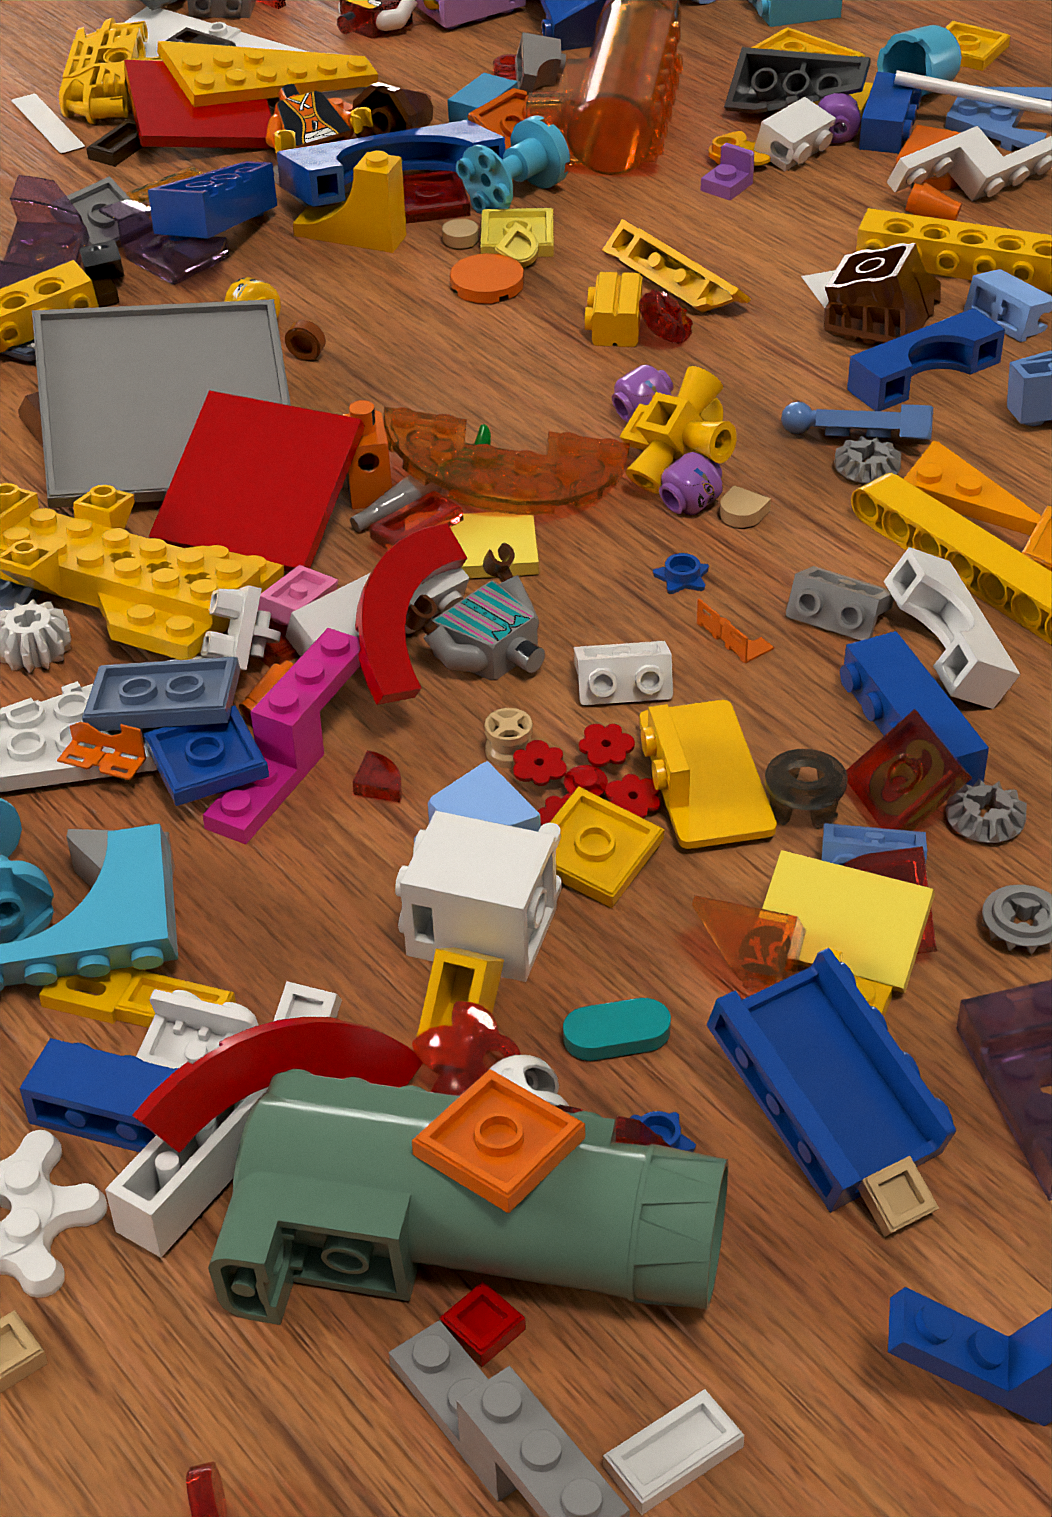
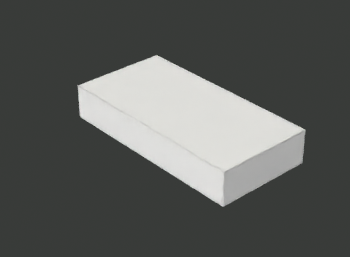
[603,1389,745,1515]

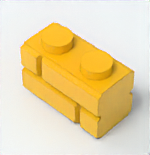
[585,272,643,347]

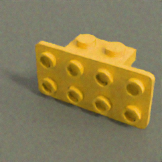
[639,700,777,849]

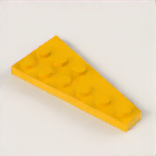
[157,41,378,107]

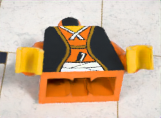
[266,84,374,154]

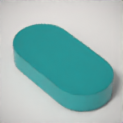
[563,998,671,1061]

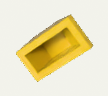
[414,947,504,1069]

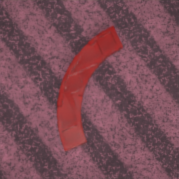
[355,523,468,705]
[132,1017,425,1153]

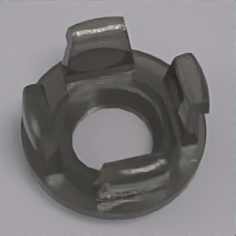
[765,749,848,830]

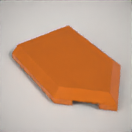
[467,88,559,150]

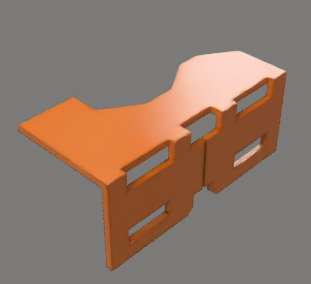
[697,598,774,663]
[57,722,146,781]

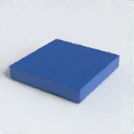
[144,705,269,806]

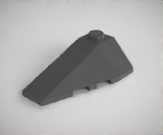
[724,47,871,113]

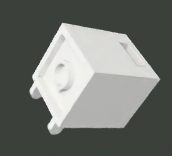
[395,811,562,982]

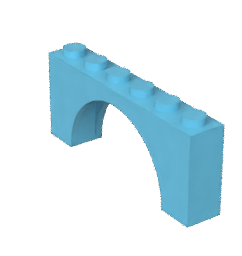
[0,824,178,991]

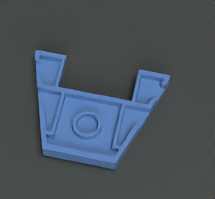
[945,85,1052,151]

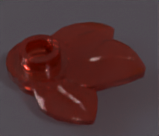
[412,1001,521,1096]

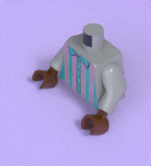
[405,543,545,680]

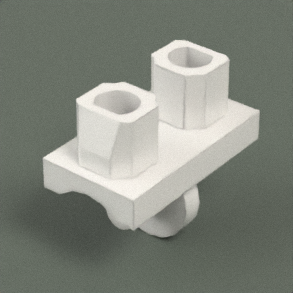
[201,585,281,670]

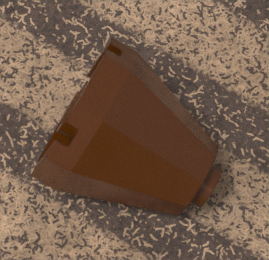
[353,82,434,138]

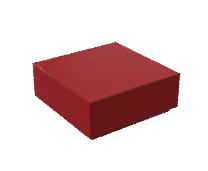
[439,1281,526,1367]

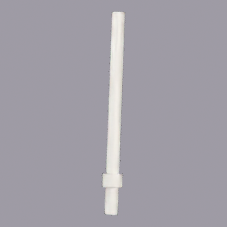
[894,70,1052,116]

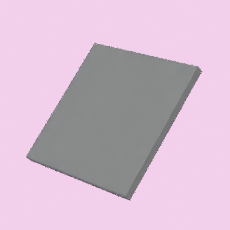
[32,299,291,508]

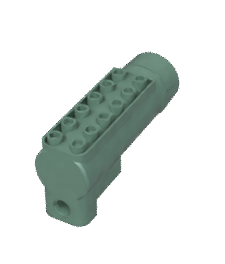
[208,1069,729,1325]

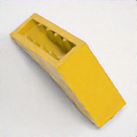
[293,151,407,253]

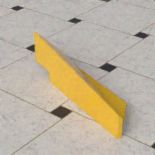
[602,219,751,313]

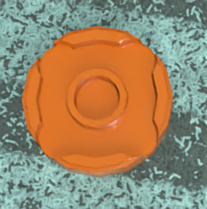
[450,253,524,304]

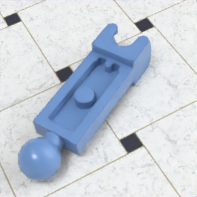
[781,401,933,440]

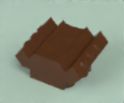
[824,243,941,345]

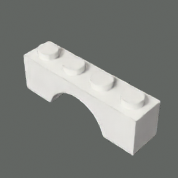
[884,547,1021,709]

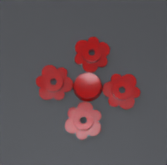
[513,724,660,826]

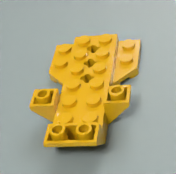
[0,483,284,660]

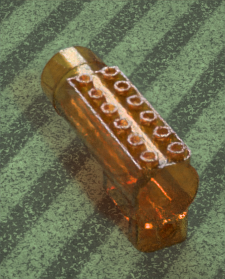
[526,0,683,175]

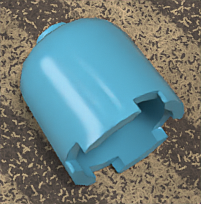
[877,25,962,97]

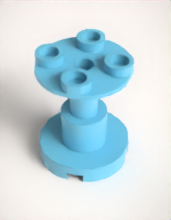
[456,115,570,214]
[0,798,54,944]

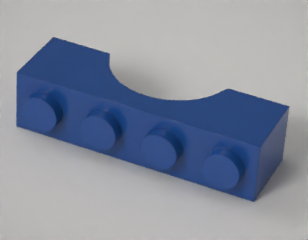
[847,308,1005,411]

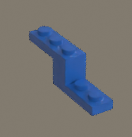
[888,1287,1052,1426]

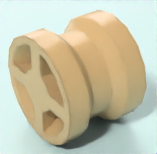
[484,708,533,768]

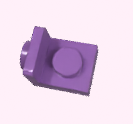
[701,143,754,200]

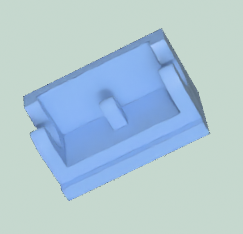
[964,269,1052,342]

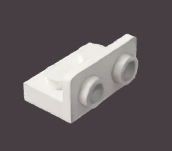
[574,641,673,705]

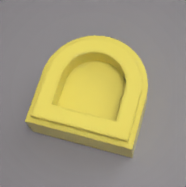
[494,222,538,268]

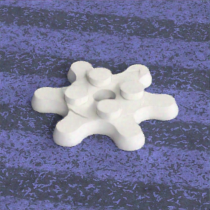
[0,1130,108,1298]

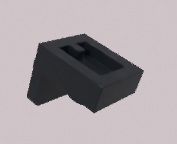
[80,240,125,279]

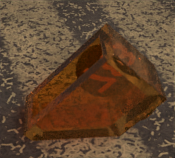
[692,895,806,992]

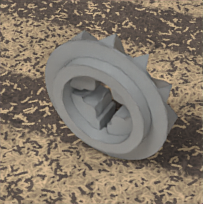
[834,436,901,483]
[946,779,1027,843]
[982,885,1052,955]

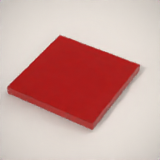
[124,60,272,148]
[149,390,365,572]

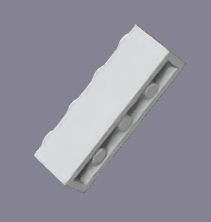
[285,568,470,657]
[105,1087,268,1258]

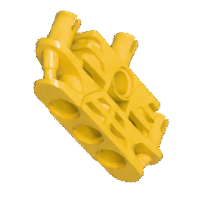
[59,18,162,125]

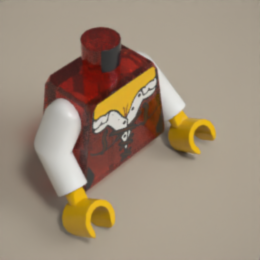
[337,0,418,39]

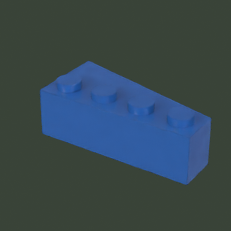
[148,161,278,241]

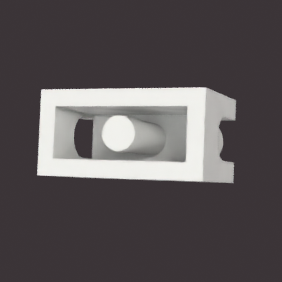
[754,97,836,172]

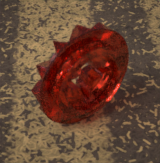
[639,289,693,344]

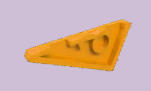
[904,440,1041,536]

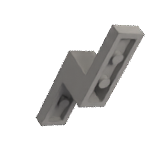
[389,1320,630,1517]

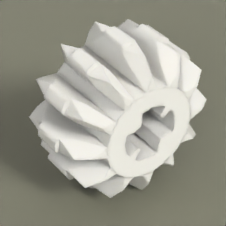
[0,599,71,673]

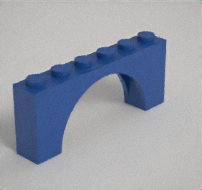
[277,120,505,207]

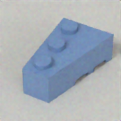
[1007,350,1052,426]

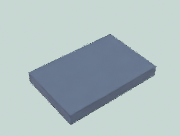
[82,657,240,731]

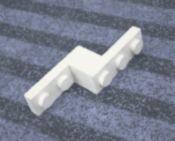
[887,126,1052,201]

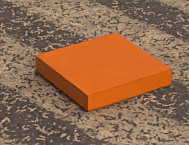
[412,1069,585,1214]

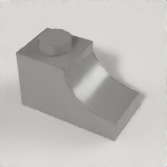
[515,32,566,96]

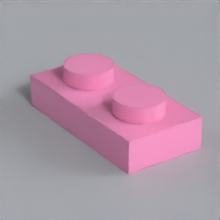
[257,565,338,626]

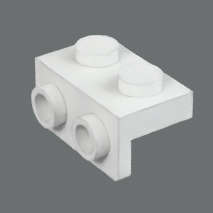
[136,989,259,1069]

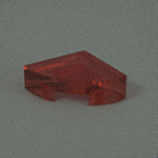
[352,750,402,803]

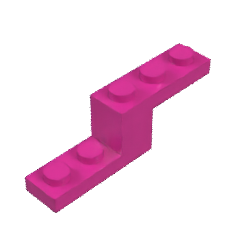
[202,628,361,844]

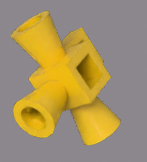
[619,366,737,494]

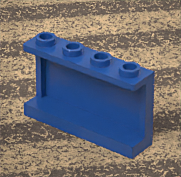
[707,948,956,1213]

